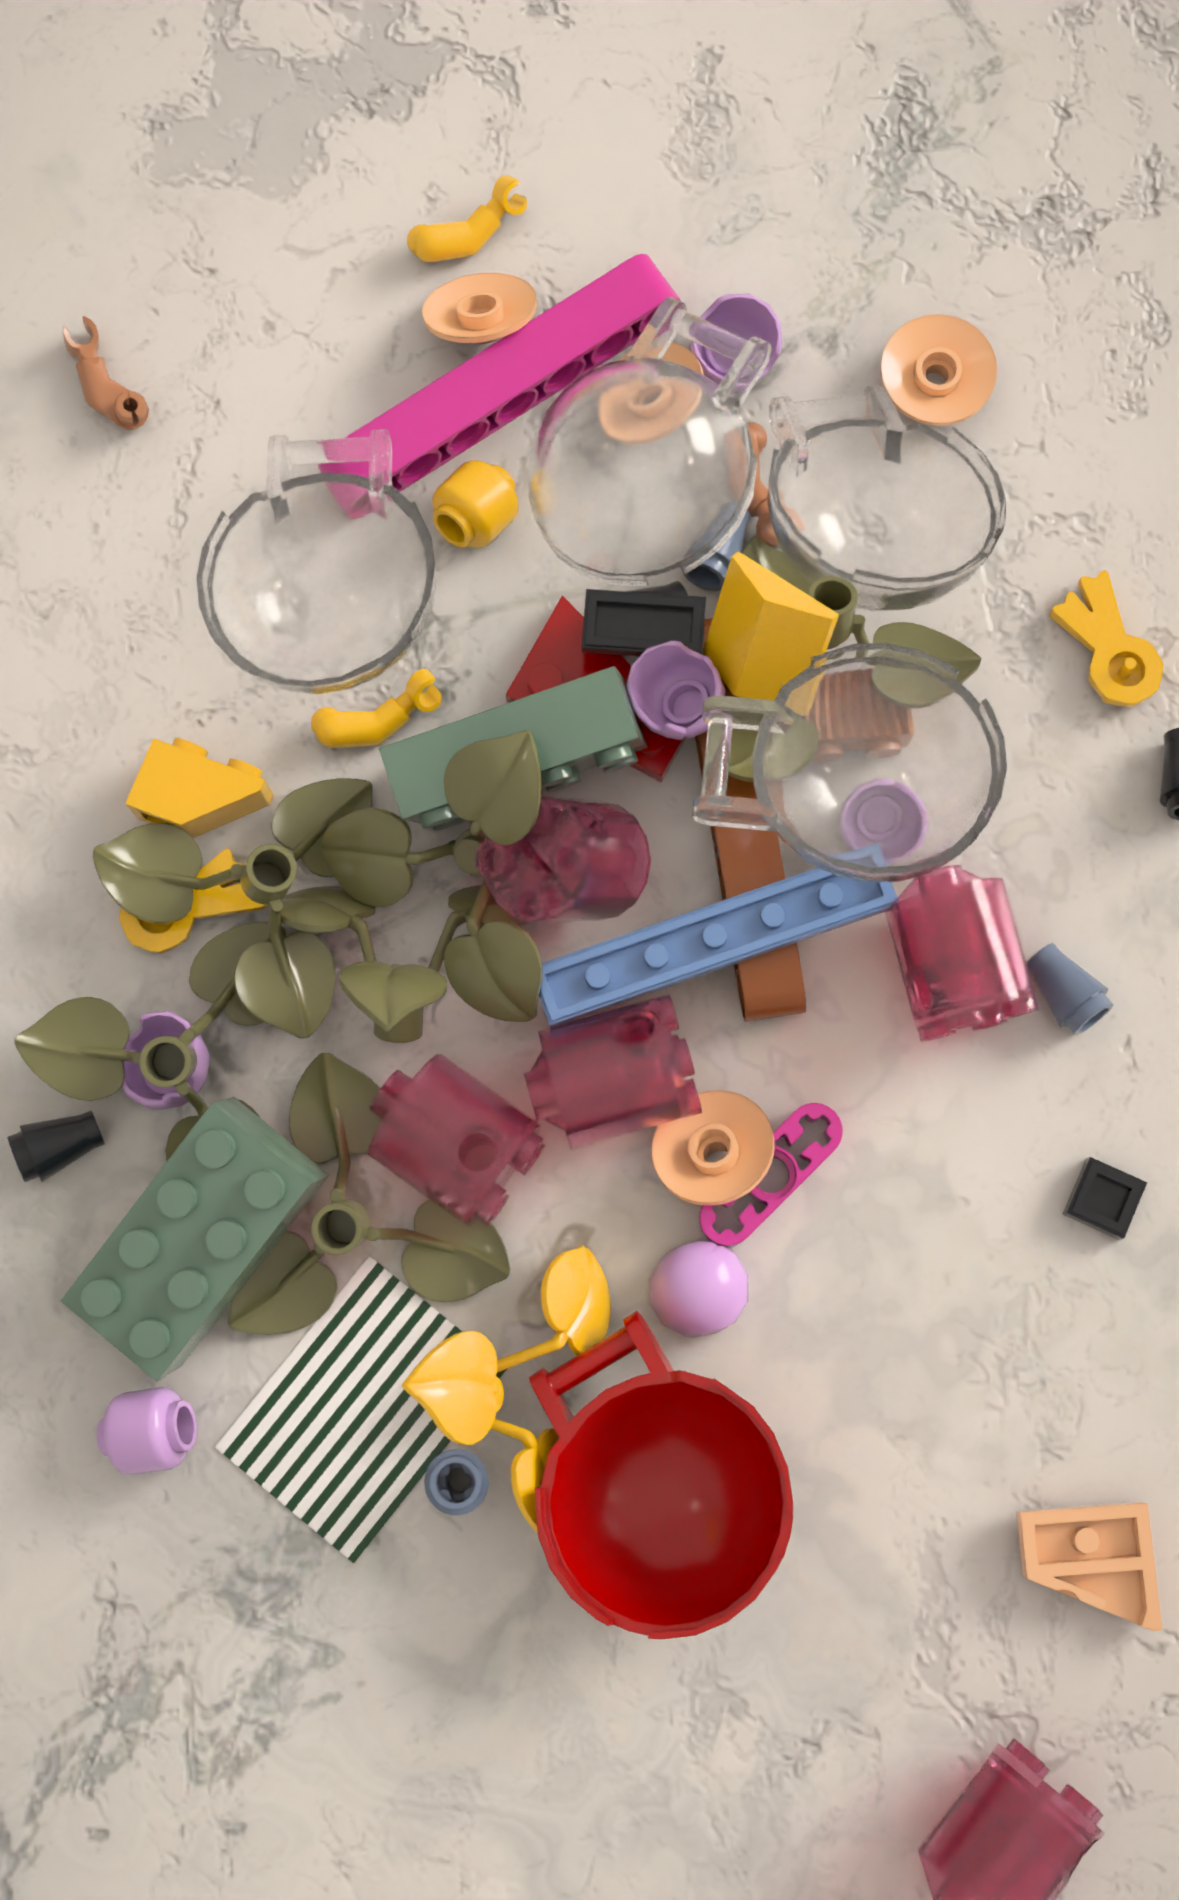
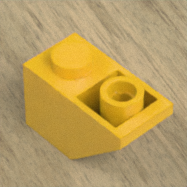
[125,738,274,838]

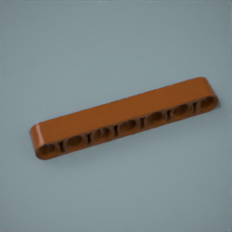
[695,618,806,1022]

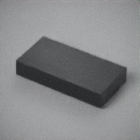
[581,589,706,657]

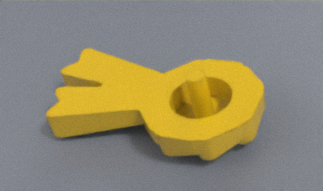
[1049,570,1164,708]
[119,848,267,954]

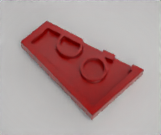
[505,595,686,782]

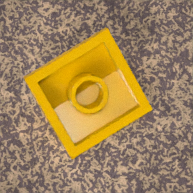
[703,551,839,714]

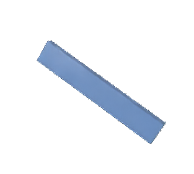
[539,847,900,1028]

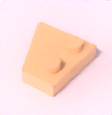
[1016,1502,1162,1631]

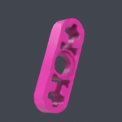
[699,1103,843,1247]

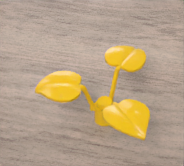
[402,1245,611,1534]

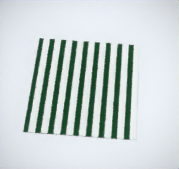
[215,1256,507,1563]

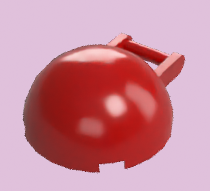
[529,1311,794,1640]

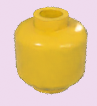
[432,460,519,549]

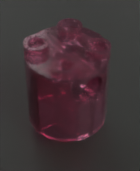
[475,796,651,922]
[885,865,1039,1042]
[523,994,702,1150]
[368,1054,546,1227]
[917,1738,1105,1900]

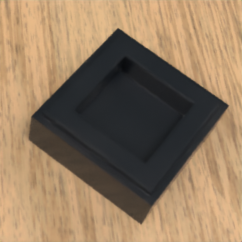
[1063,1157,1147,1240]

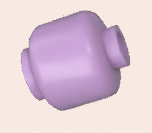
[97,1387,197,1475]

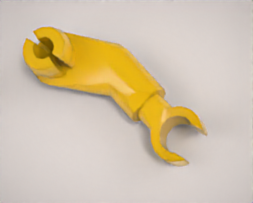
[407,175,527,262]
[311,669,442,748]

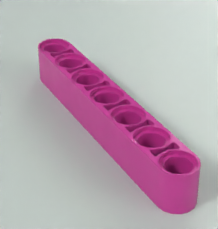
[318,254,681,516]

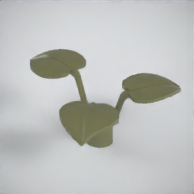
[714,536,982,783]
[321,730,543,1022]
[93,778,373,1039]
[281,885,554,1043]
[14,922,286,1162]
[228,1053,510,1335]

